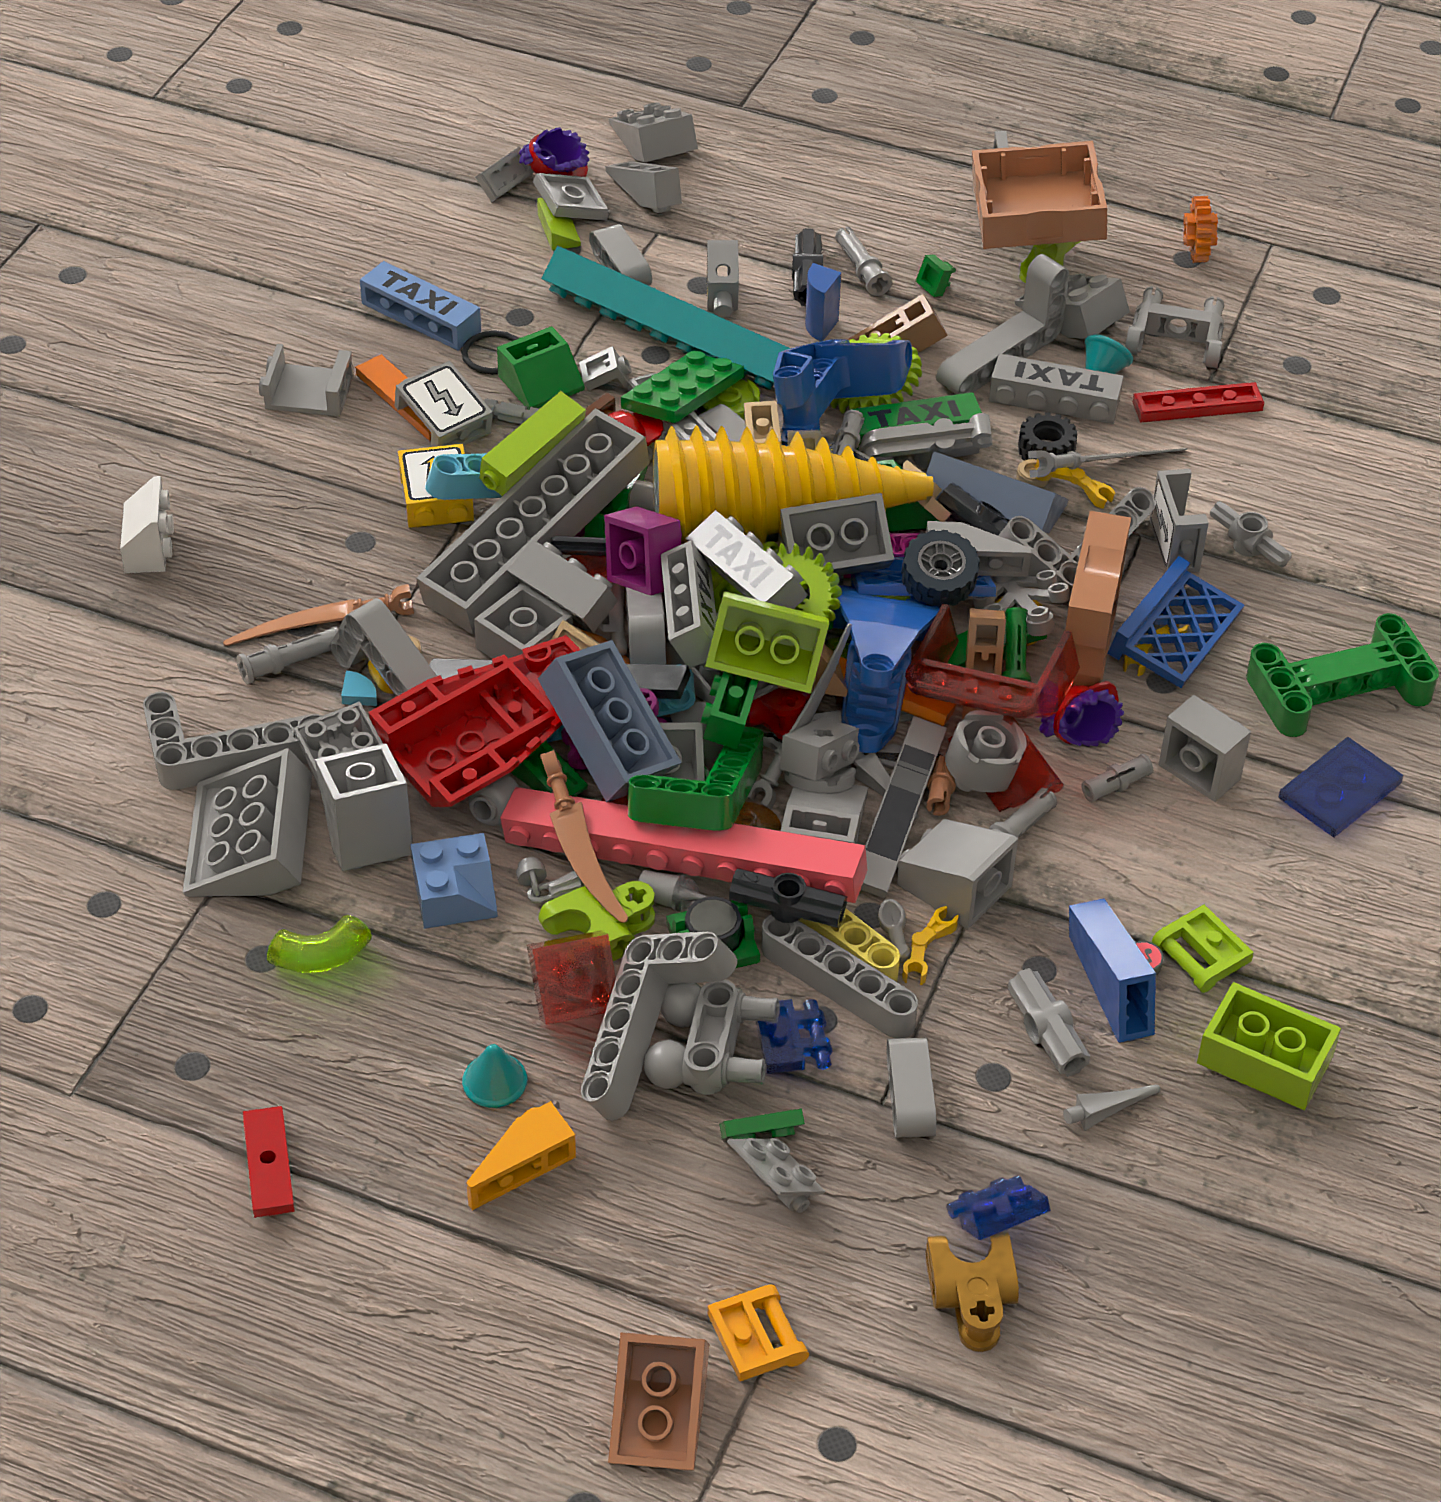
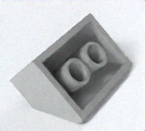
[780,493,894,576]

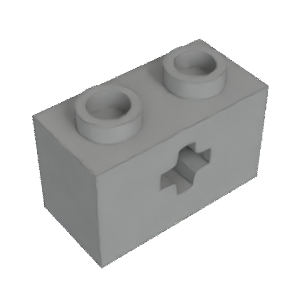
[780,717,859,781]

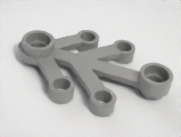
[972,570,1070,636]

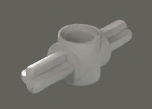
[1210,501,1292,567]

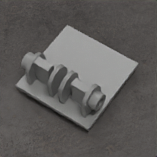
[727,1138,825,1213]

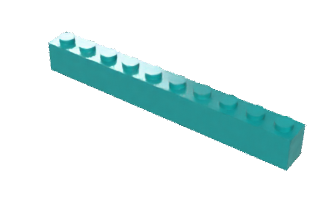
[541,245,791,390]

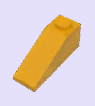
[466,1101,576,1211]

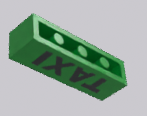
[850,392,982,450]

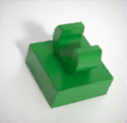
[915,254,956,297]

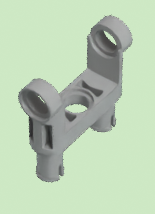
[1125,286,1224,369]

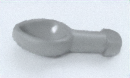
[878,899,910,962]

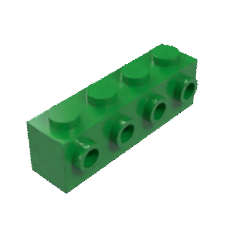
[700,671,759,749]

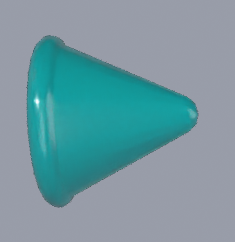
[1084,334,1133,374]
[462,1044,528,1108]

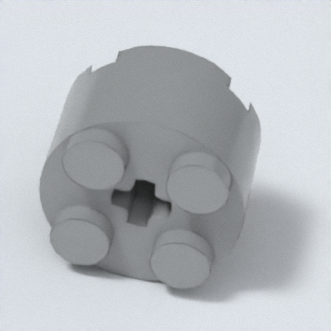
[945,710,1027,792]

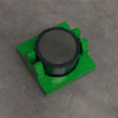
[666,896,760,969]

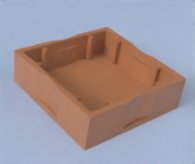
[972,141,1107,249]
[1055,511,1131,698]

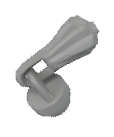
[516,857,585,903]

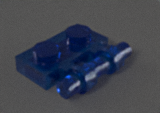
[755,999,833,1074]
[946,1175,1051,1240]

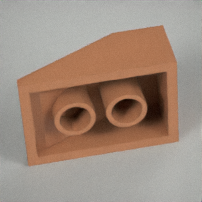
[608,1332,710,1471]

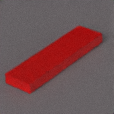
[1132,382,1264,423]

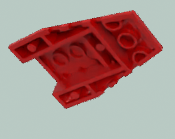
[368,635,581,807]

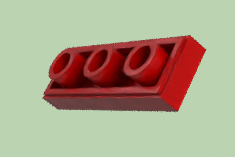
[242,1106,295,1218]

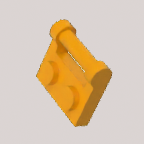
[707,1284,809,1382]

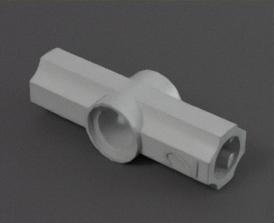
[1008,968,1090,1077]

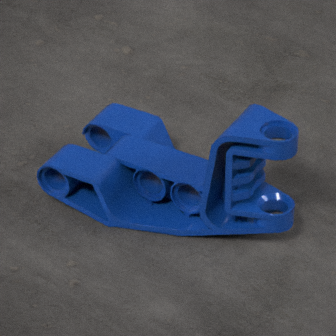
[773,339,912,446]
[833,585,940,753]

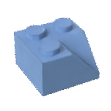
[410,833,498,929]

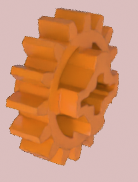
[1183,196,1218,263]

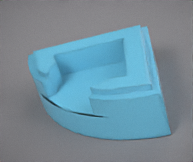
[341,671,377,706]

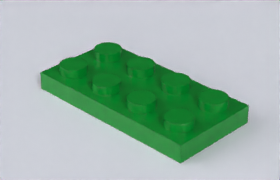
[621,351,744,423]

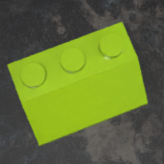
[705,591,829,694]

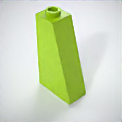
[479,391,586,496]

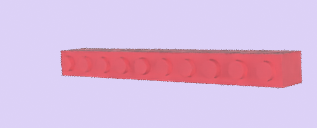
[500,787,868,903]

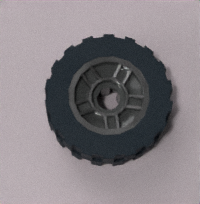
[901,530,980,607]

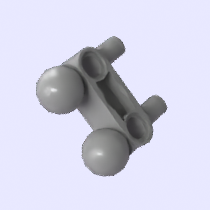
[643,980,780,1095]

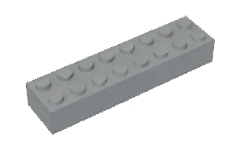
[416,408,650,634]

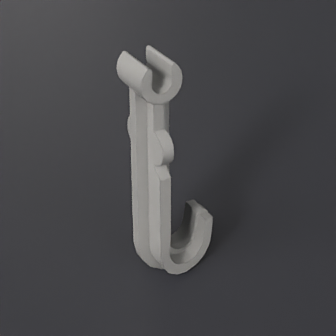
[858,413,993,461]

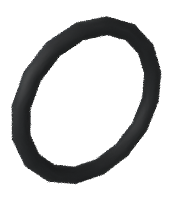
[461,330,519,375]

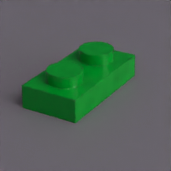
[719,1108,805,1139]

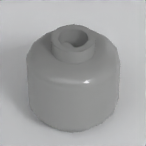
[468,775,519,826]

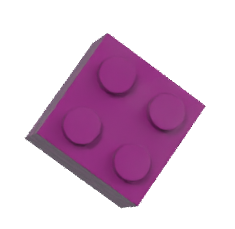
[604,506,682,596]

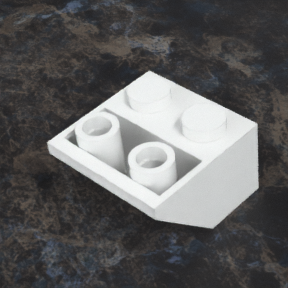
[120,476,174,573]

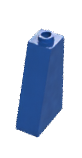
[1069,898,1156,1043]

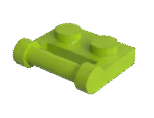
[1152,904,1254,993]

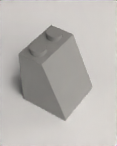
[315,743,412,871]
[897,819,1018,929]

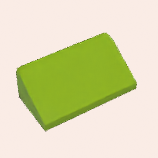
[537,198,581,251]

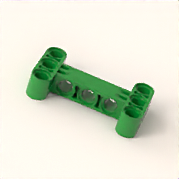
[1246,613,1439,737]

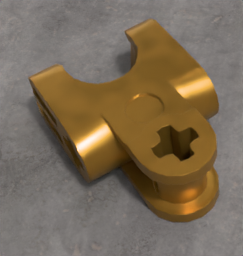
[925,1231,1019,1352]

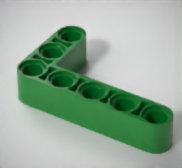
[628,727,764,831]

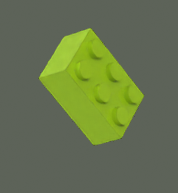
[1197,982,1341,1111]

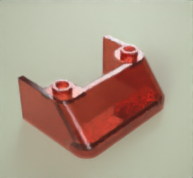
[905,604,1080,718]

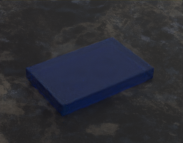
[1278,737,1404,838]

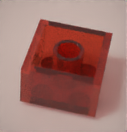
[526,930,616,1025]

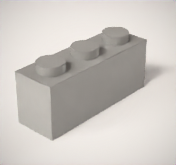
[507,539,618,633]

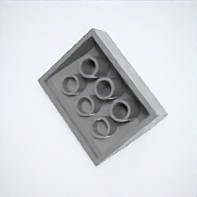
[183,748,312,897]

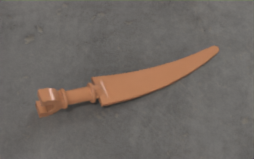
[223,584,414,646]
[540,750,628,923]

